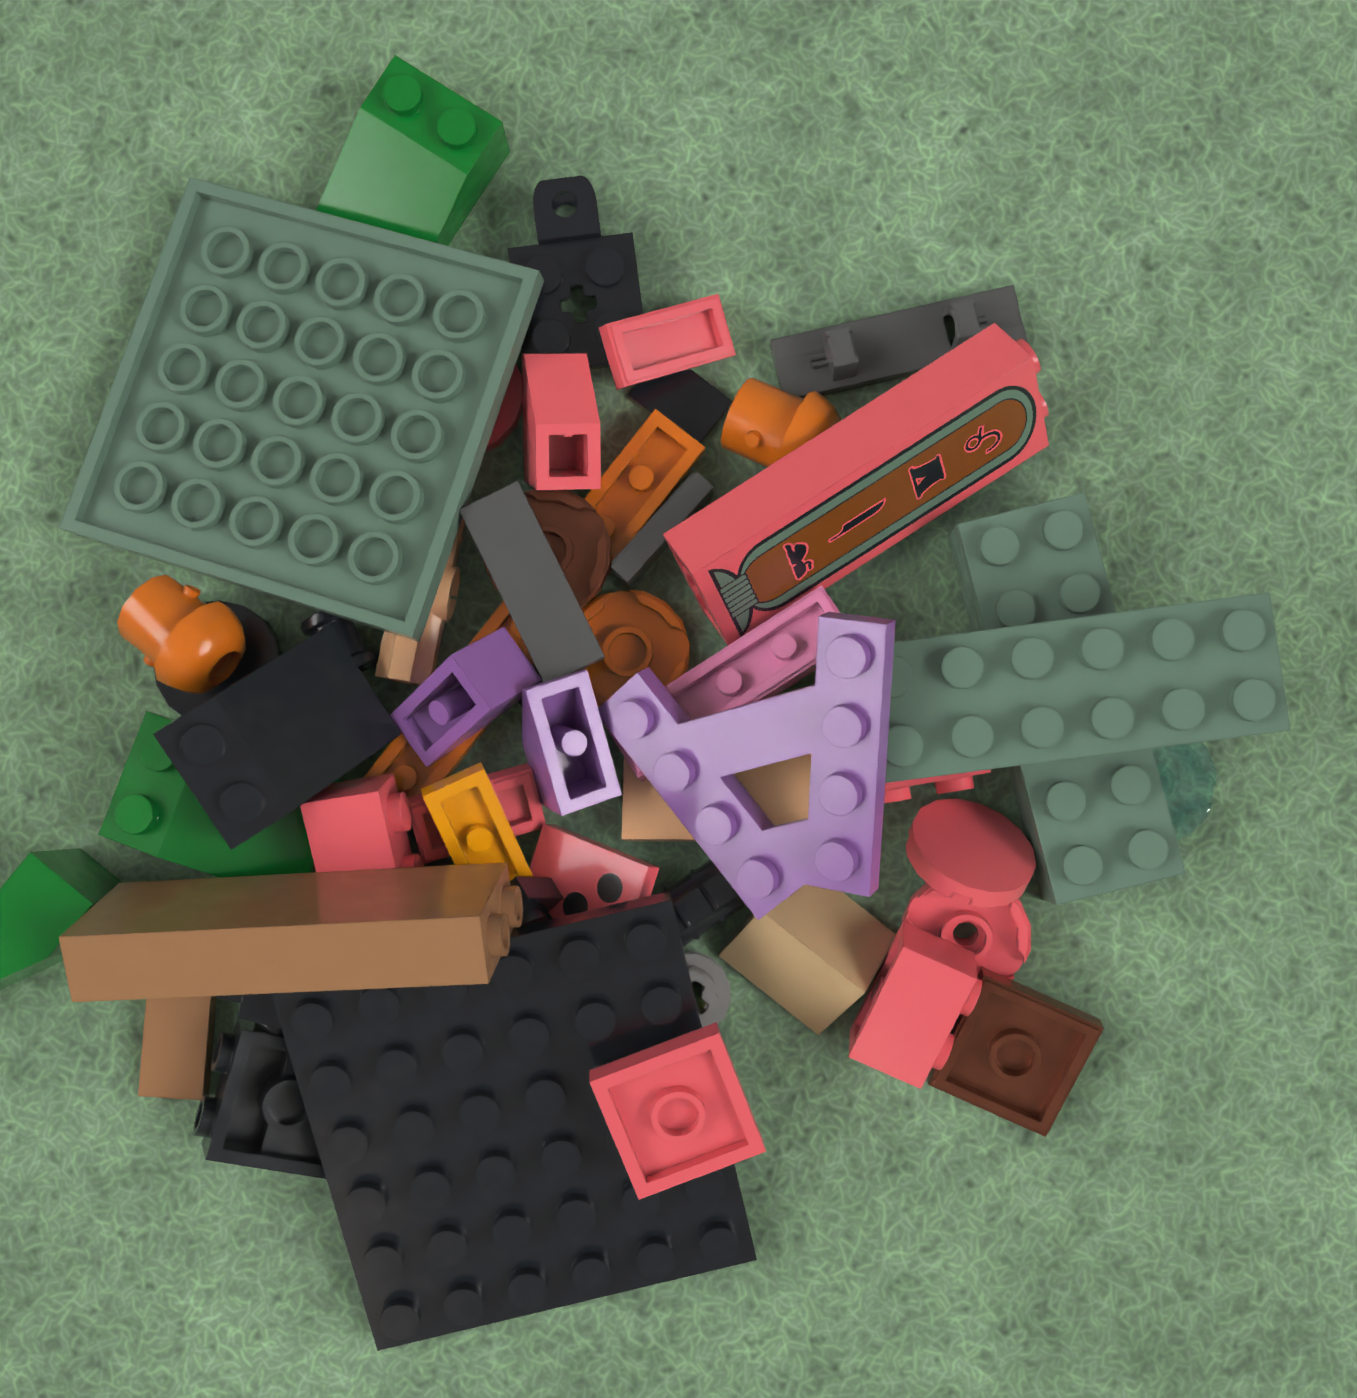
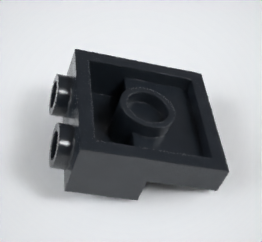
[193,1018,326,1179]

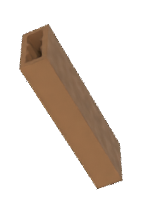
[59,862,523,1002]

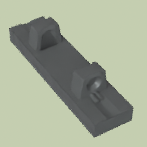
[769,285,1028,398]

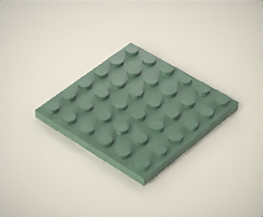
[59,177,544,642]

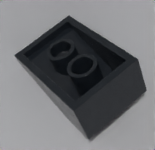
[153,624,401,850]

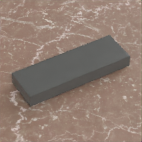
[459,481,605,682]

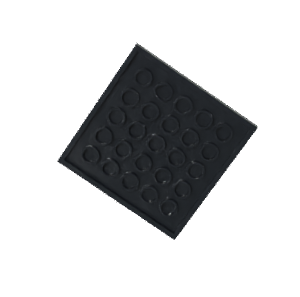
[271,891,757,1351]

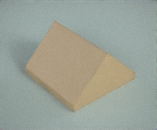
[718,885,896,1035]

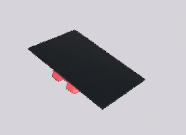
[628,369,733,443]

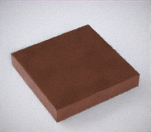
[927,967,1104,1137]

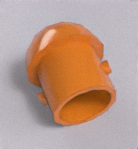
[721,378,841,467]
[117,574,246,694]

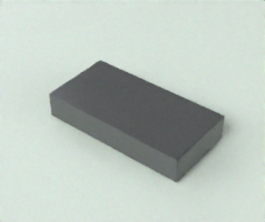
[611,472,714,590]

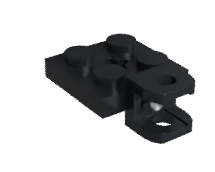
[508,176,643,369]

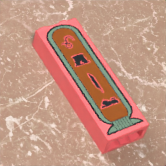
[663,322,1049,645]

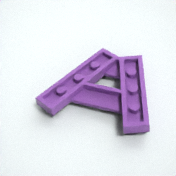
[598,612,896,920]

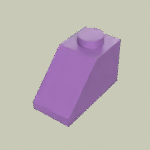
[389,627,542,767]
[522,669,622,816]

